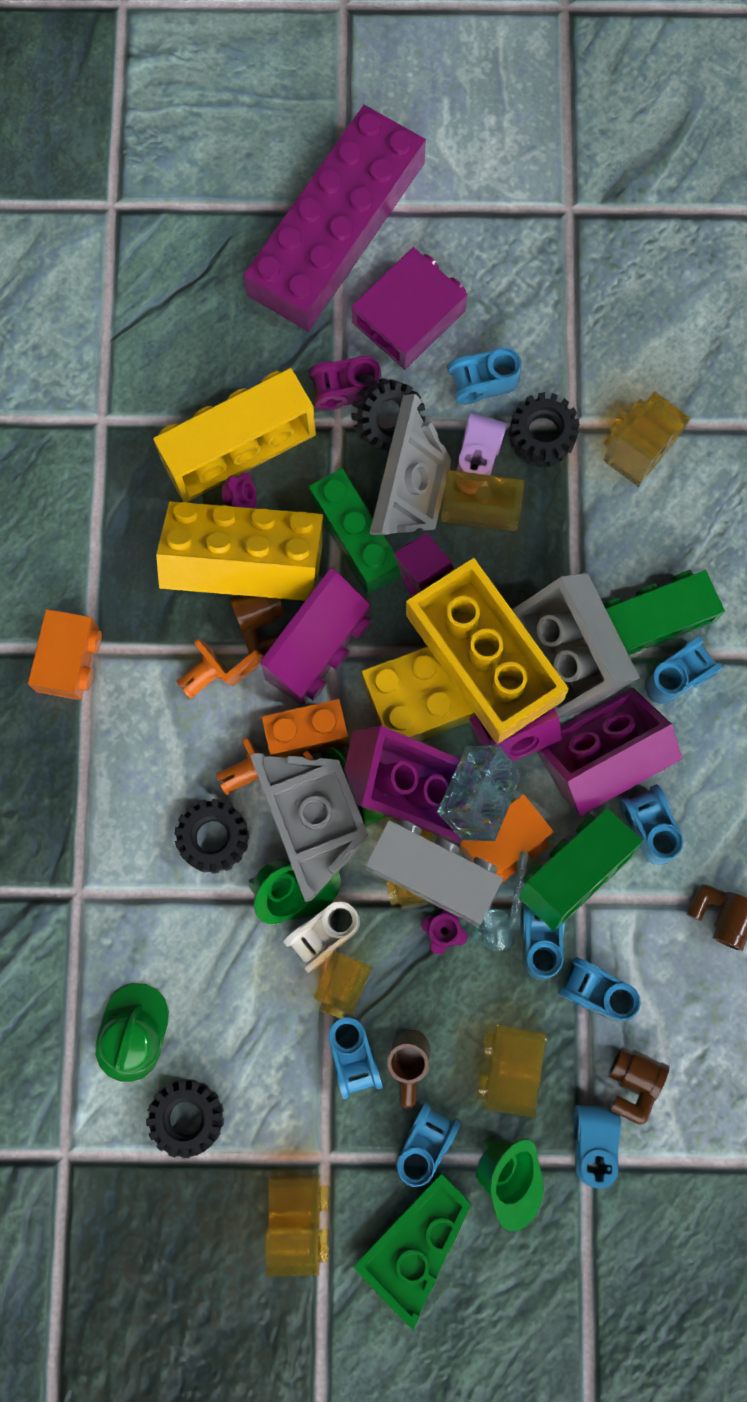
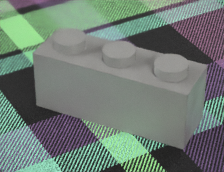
[365,819,503,927]

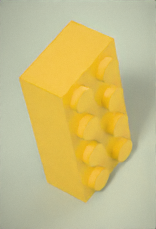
[153,368,316,502]
[156,501,323,601]
[406,558,569,745]
[362,647,476,741]

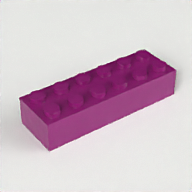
[244,104,426,332]

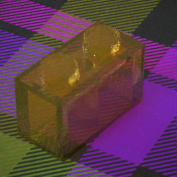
[441,470,525,531]
[314,951,373,1019]
[477,1025,547,1118]

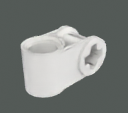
[283,902,360,974]

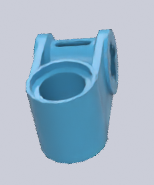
[447,347,521,405]
[645,636,724,704]
[619,784,684,865]
[520,902,565,981]
[557,957,641,1021]
[329,1015,383,1100]
[396,1101,461,1187]
[574,1105,621,1189]

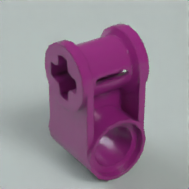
[309,356,382,411]

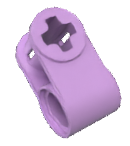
[456,412,507,491]

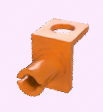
[176,639,265,699]
[216,737,260,795]

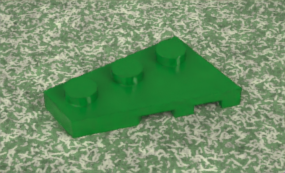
[353,1172,472,1330]

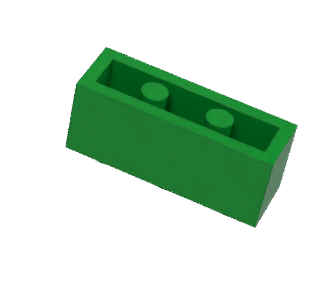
[309,468,400,596]
[603,570,725,656]
[519,808,643,931]

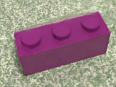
[260,568,372,706]
[537,687,683,816]
[344,725,476,843]

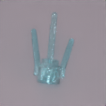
[477,851,528,951]

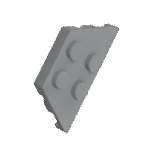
[370,394,451,535]
[250,753,369,902]

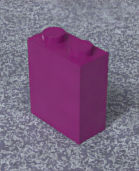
[351,247,468,370]

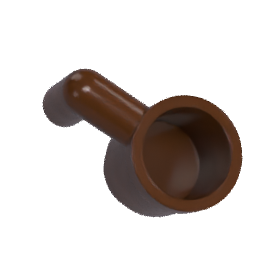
[229,595,285,655]
[686,884,747,951]
[387,1030,431,1109]
[608,1047,670,1125]

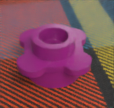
[222,472,257,508]
[421,910,468,954]

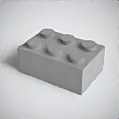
[512,573,640,718]

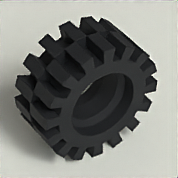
[351,378,426,451]
[509,392,580,467]
[174,799,249,874]
[146,1080,224,1159]

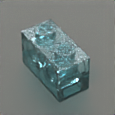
[437,745,522,841]

